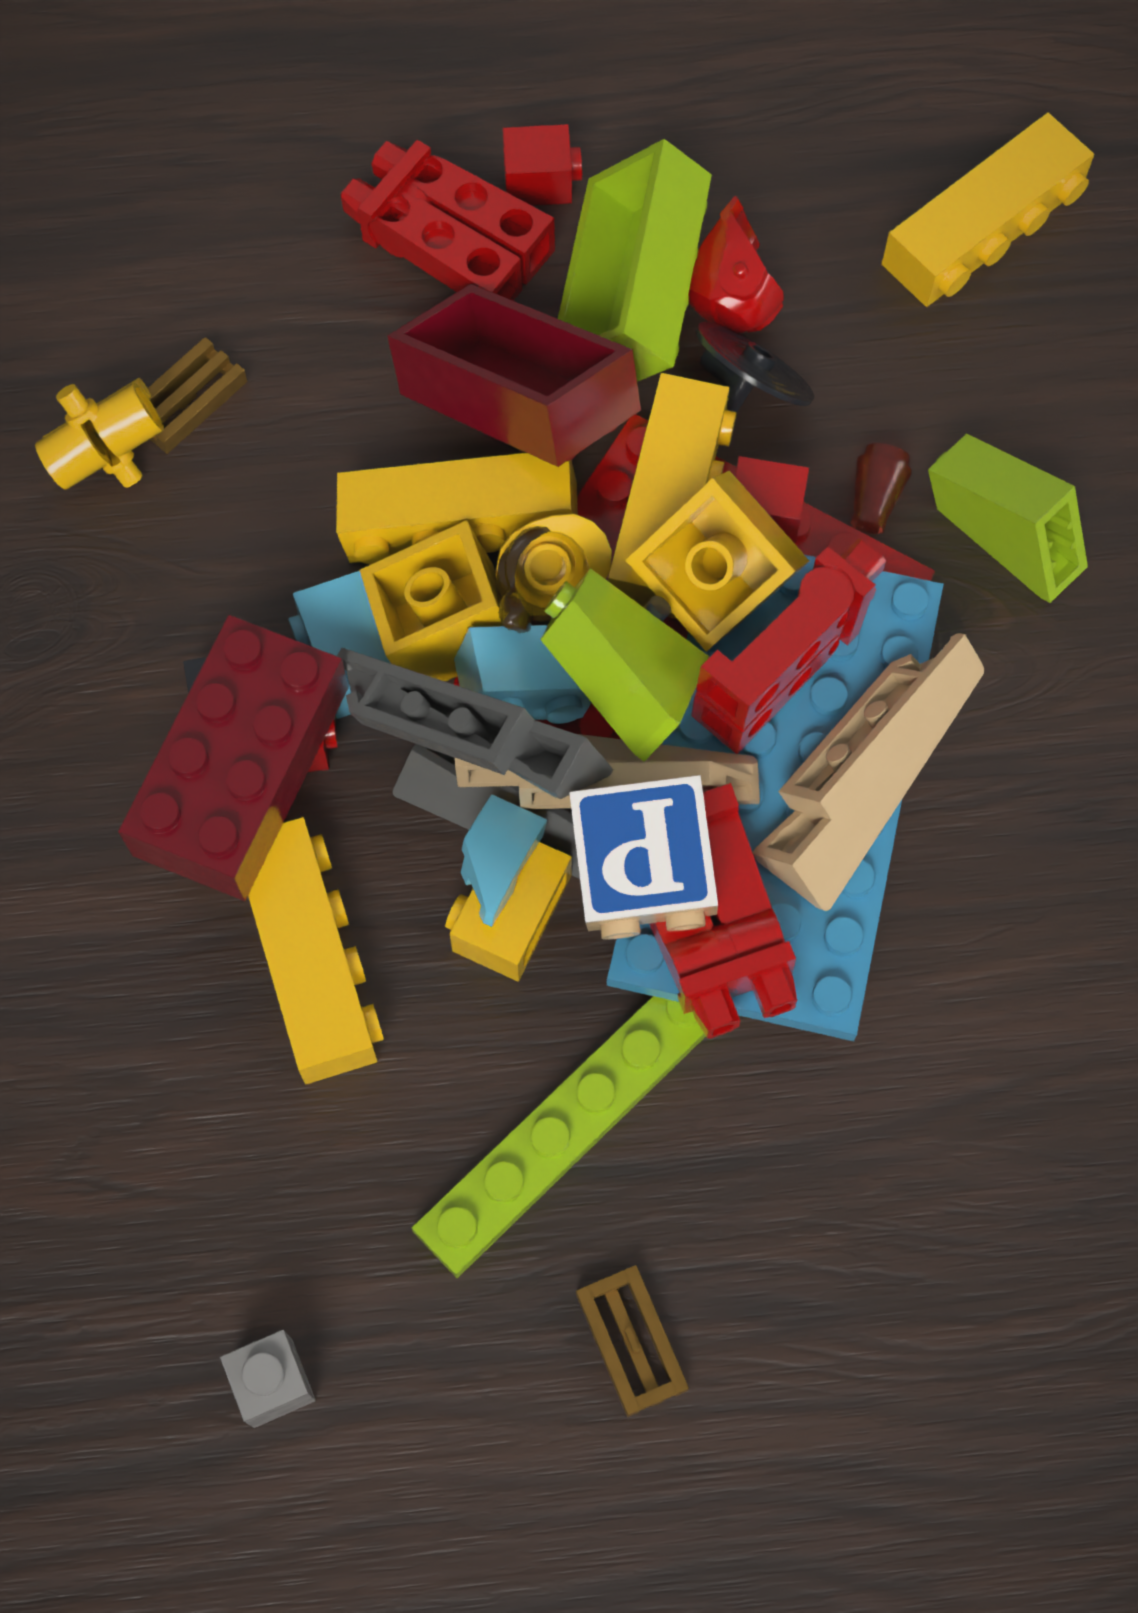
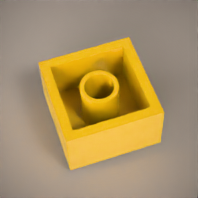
[360,520,503,682]

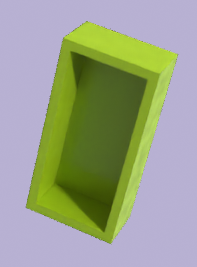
[558,139,712,382]

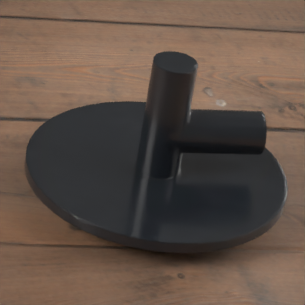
[695,322,814,412]

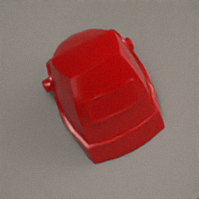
[688,196,784,333]

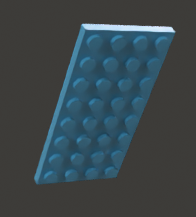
[606,555,943,1041]

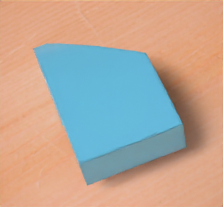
[461,794,547,927]

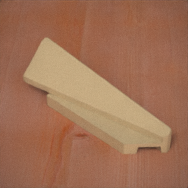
[752,633,984,911]
[455,734,760,809]

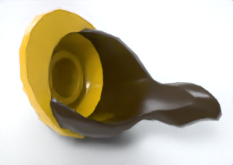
[495,513,612,633]

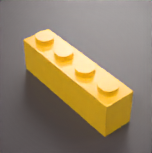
[881,112,1094,307]
[608,373,737,619]
[336,453,578,564]
[248,817,384,1085]

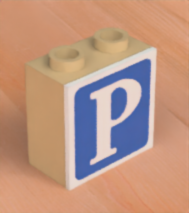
[569,775,718,939]

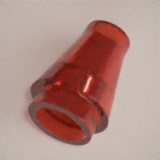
[851,443,912,534]

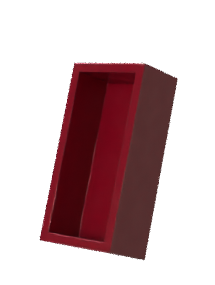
[387,284,641,467]
[118,615,349,901]

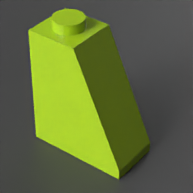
[928,434,1088,603]
[540,568,709,762]

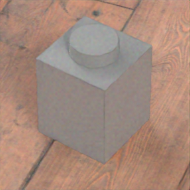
[220,1330,316,1428]

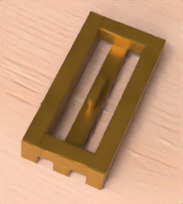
[148,337,248,454]
[576,1265,689,1418]

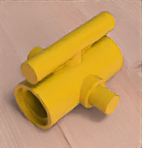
[35,378,164,490]

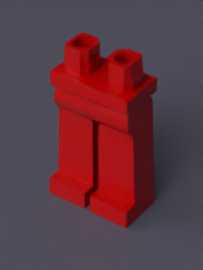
[341,140,555,301]
[691,538,886,754]
[649,783,797,1039]

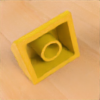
[625,471,810,652]

